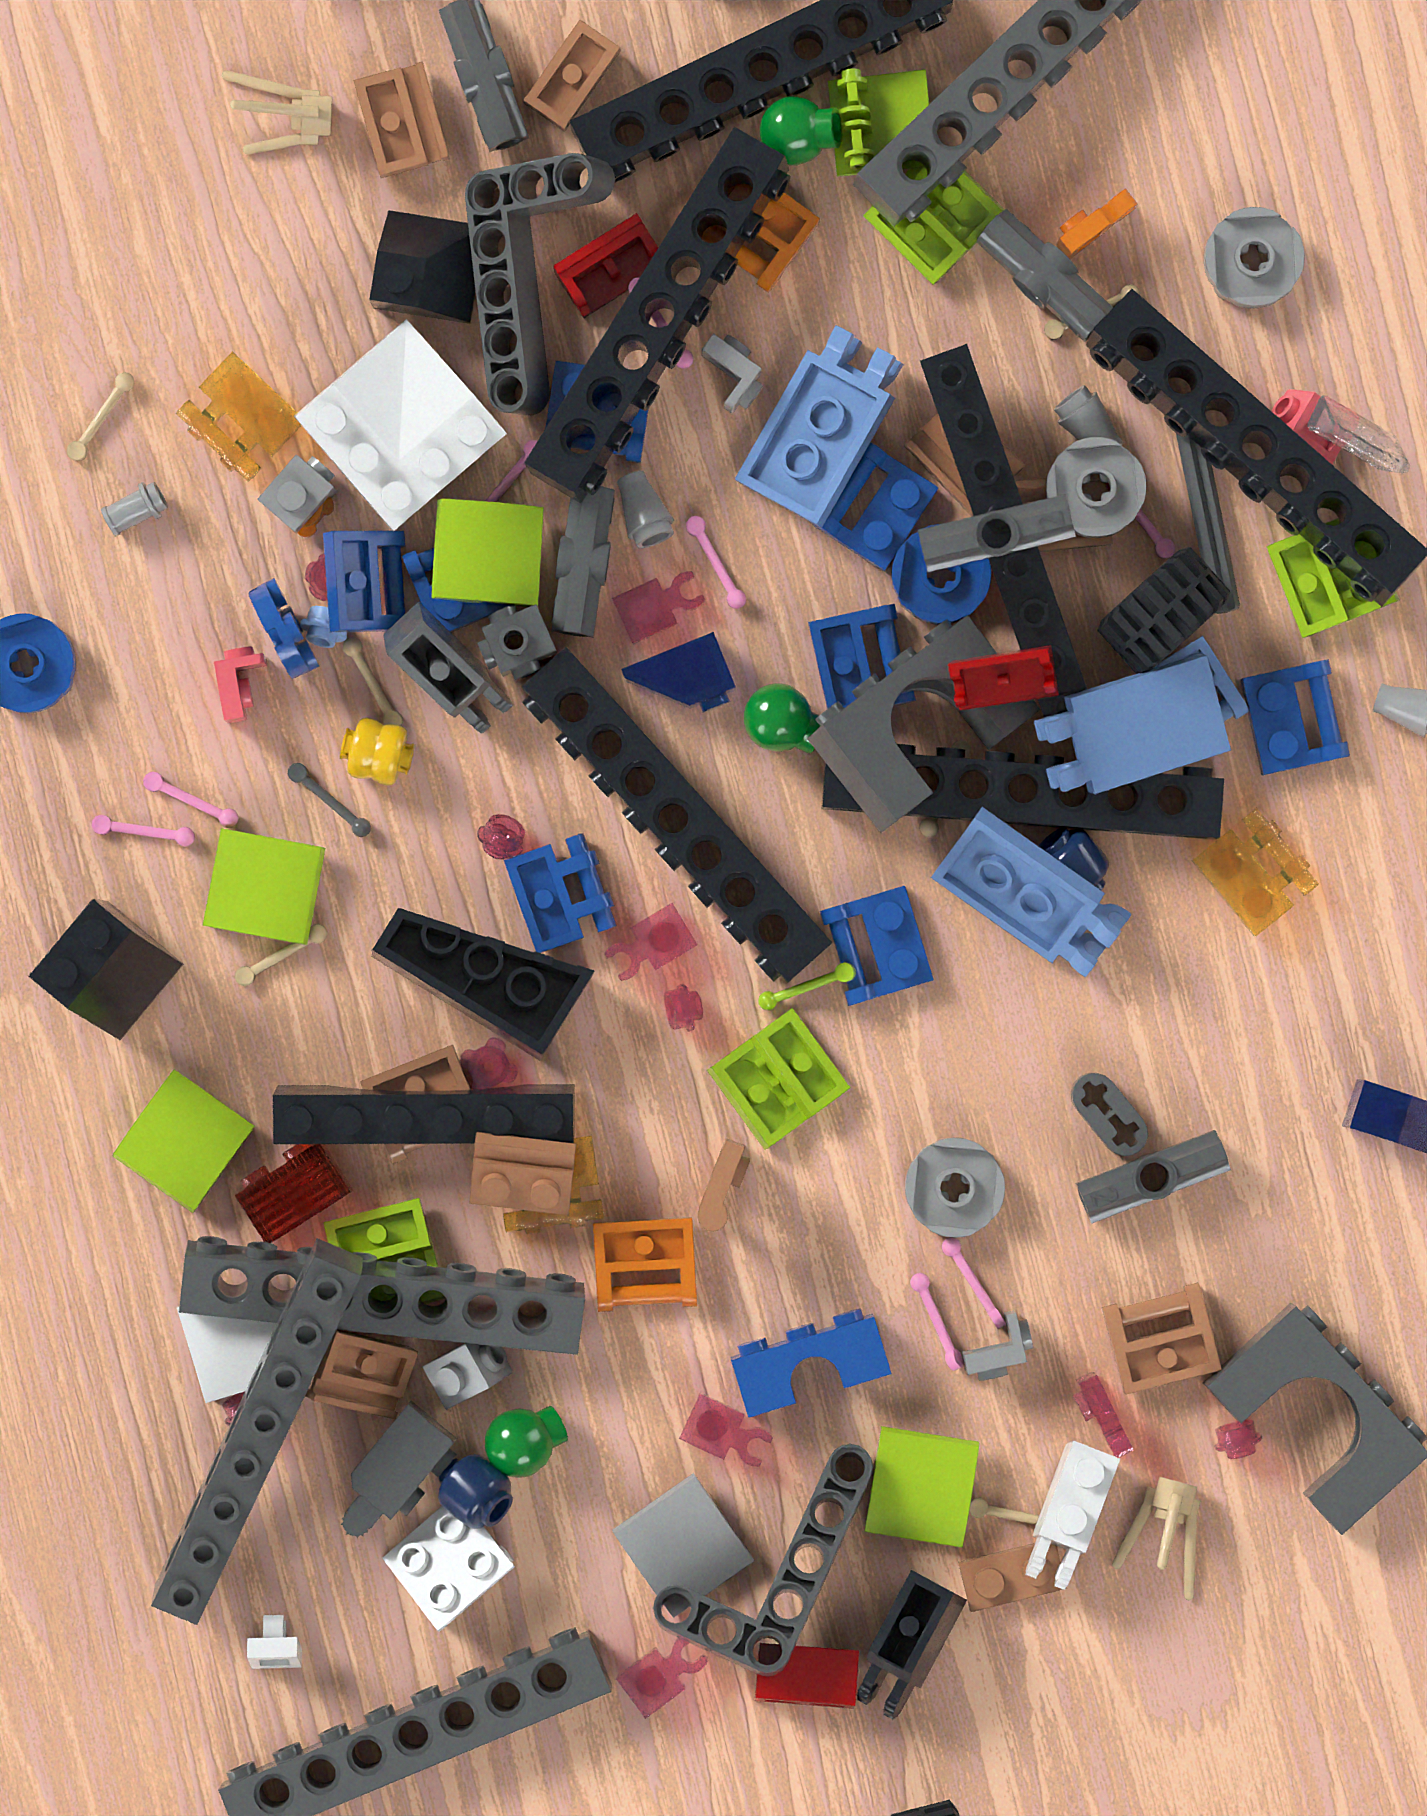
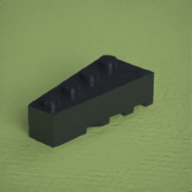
[371,908,595,1061]

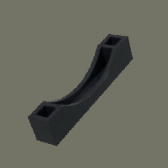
[273,1084,575,1144]

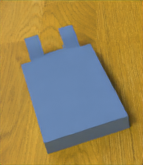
[735,325,903,528]
[1034,654,1231,794]
[931,807,1132,978]

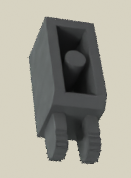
[383,602,513,733]
[341,1401,457,1538]

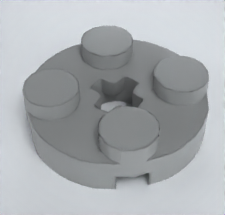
[1204,207,1304,308]
[1046,437,1146,538]
[905,1138,1005,1238]

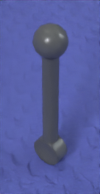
[288,763,371,837]

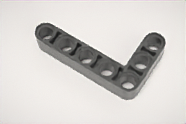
[465,153,615,416]
[653,1444,873,1676]

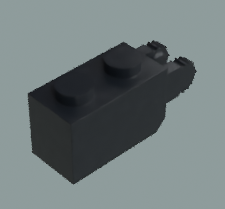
[857,1570,967,1720]

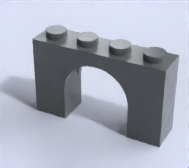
[807,615,1041,833]
[1203,1303,1427,1535]

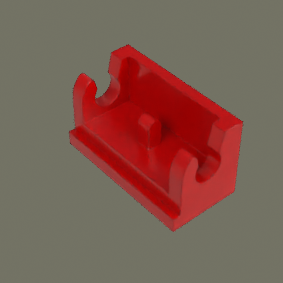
[553,213,659,319]
[948,645,1059,711]
[755,1643,859,1709]

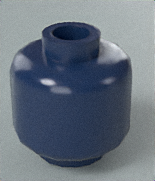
[1039,827,1109,890]
[438,1454,513,1529]

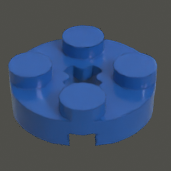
[891,524,991,625]
[248,578,320,679]
[0,613,76,714]

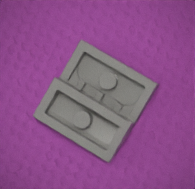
[612,1473,755,1618]

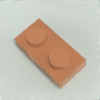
[523,19,621,132]
[958,1543,1067,1612]

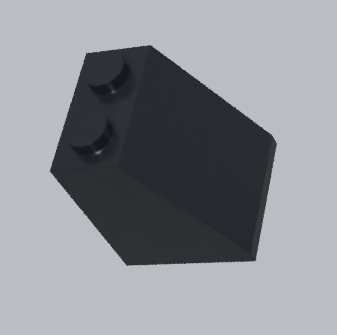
[28,898,184,1040]

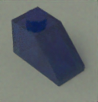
[621,632,736,713]
[1342,1079,1427,1154]

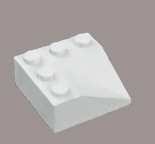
[294,319,507,531]

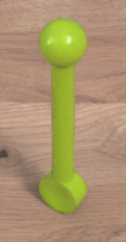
[758,962,856,1011]

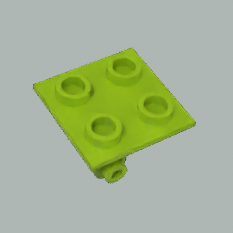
[828,68,929,177]

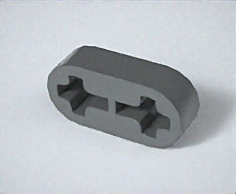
[1071,1073,1148,1156]

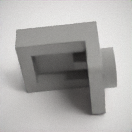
[702,333,763,414]
[257,454,338,534]
[962,1310,1033,1381]
[422,1343,512,1410]

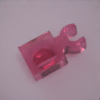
[612,571,705,645]
[605,903,698,981]
[1073,1371,1134,1458]
[679,1392,773,1467]
[616,1638,708,1719]

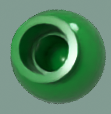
[759,96,842,166]
[744,683,821,754]
[485,1406,568,1478]

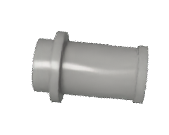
[101,482,168,536]

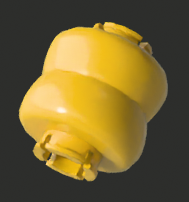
[340,717,415,785]

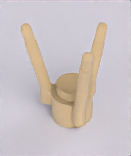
[222,71,332,155]
[1112,1477,1201,1600]

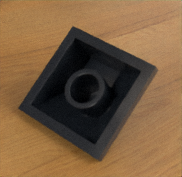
[369,210,476,324]

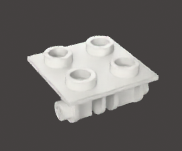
[383,1506,515,1632]

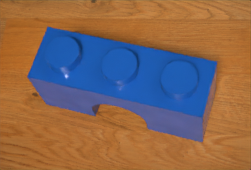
[731,1308,892,1418]

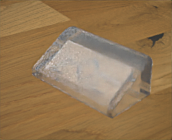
[1307,395,1410,474]

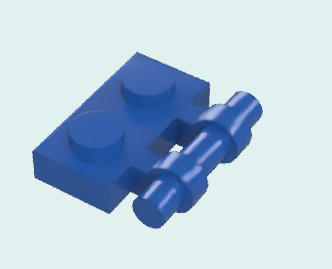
[504,833,617,953]

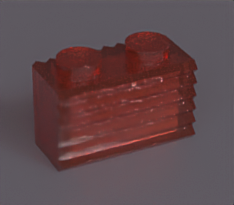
[235,1144,354,1243]

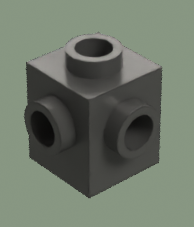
[477,604,558,680]

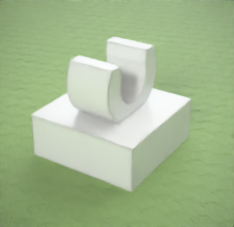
[247,1615,302,1669]

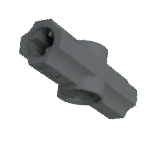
[439,0,529,152]
[977,209,1113,342]
[552,486,615,638]
[918,494,1076,572]
[1075,1130,1231,1224]

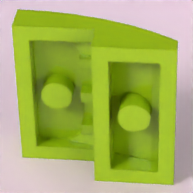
[863,167,1005,285]
[431,499,544,607]
[1266,518,1400,638]
[203,828,326,945]
[707,1008,850,1150]
[112,1069,255,1213]
[323,1198,446,1304]
[865,1426,979,1548]

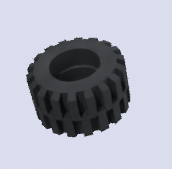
[1097,547,1230,674]

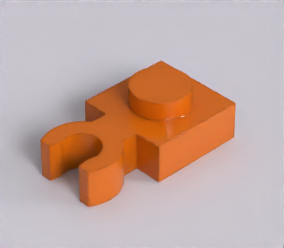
[1056,188,1138,259]

